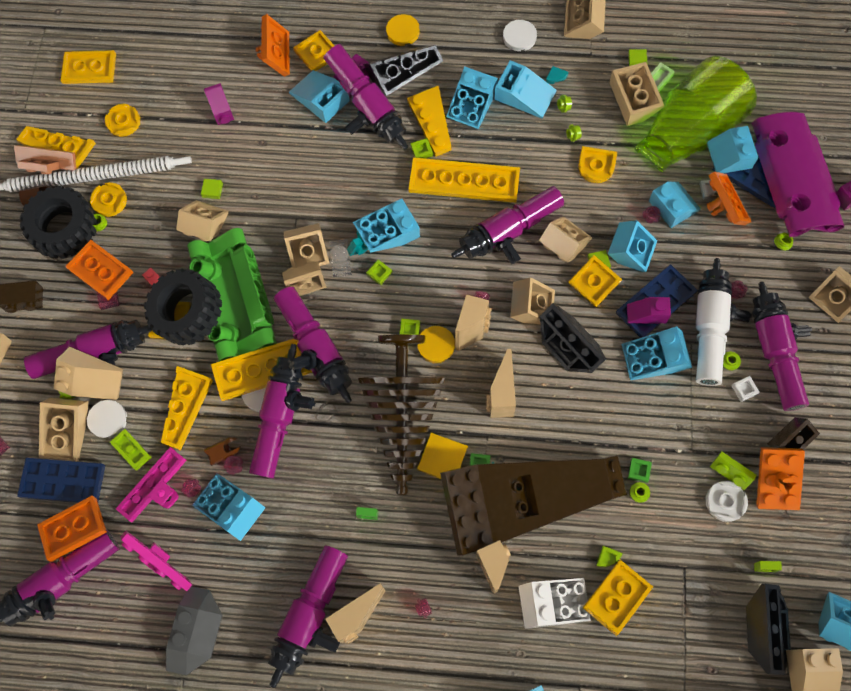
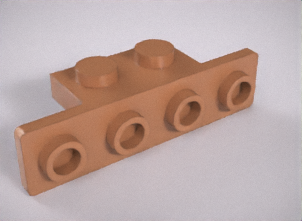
[14,145,76,174]

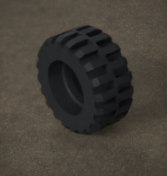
[20,186,98,259]
[144,268,222,346]

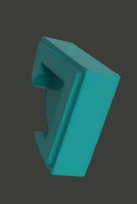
[546,66,569,84]

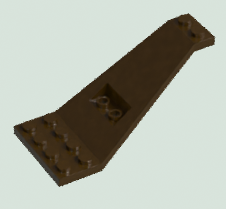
[440,455,627,556]

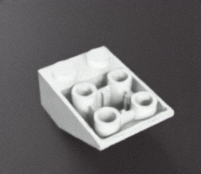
[519,578,591,629]

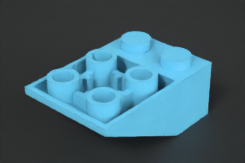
[494,60,557,118]
[446,66,499,129]
[289,70,350,123]
[353,199,420,253]
[621,326,693,380]
[192,473,265,541]

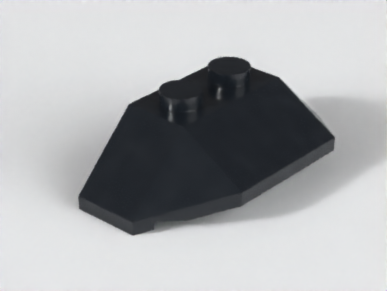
[540,303,606,373]
[746,584,791,675]

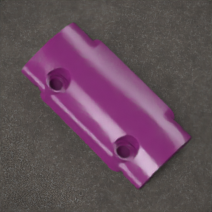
[752,112,845,237]

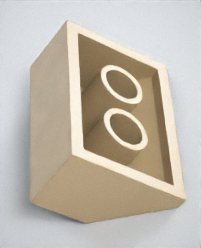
[564,0,606,39]
[609,62,665,126]
[455,295,492,351]

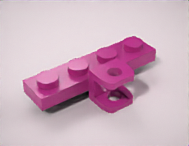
[116,447,187,522]
[120,530,192,591]

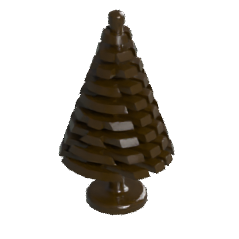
[358,334,445,495]

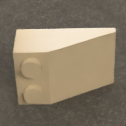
[53,347,123,400]
[486,349,516,418]
[39,397,88,462]
[326,583,385,644]
[786,648,843,691]

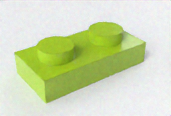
[110,429,152,471]
[710,451,757,490]

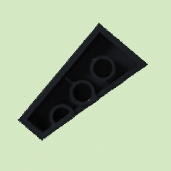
[363,45,443,96]

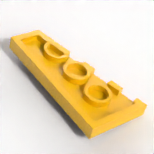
[407,86,452,157]
[16,126,96,169]
[161,366,213,451]

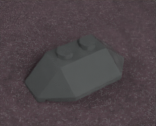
[166,586,223,675]

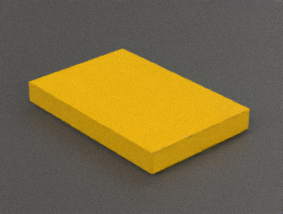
[60,50,116,84]
[582,560,653,636]

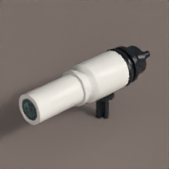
[696,258,752,386]

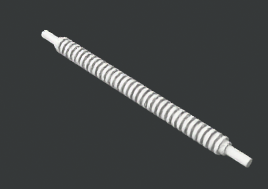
[0,156,192,193]

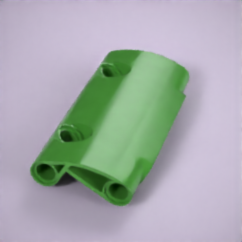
[187,228,277,362]

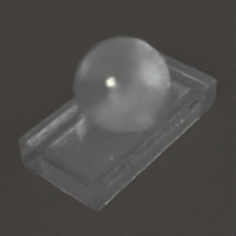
[329,239,352,277]

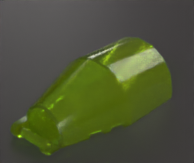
[634,56,757,172]

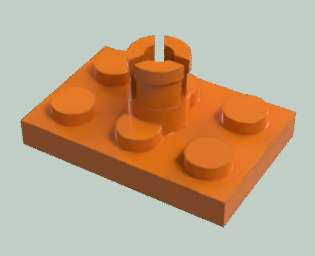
[255,14,290,77]
[707,171,752,225]
[65,240,134,300]
[756,447,805,510]
[37,495,107,562]

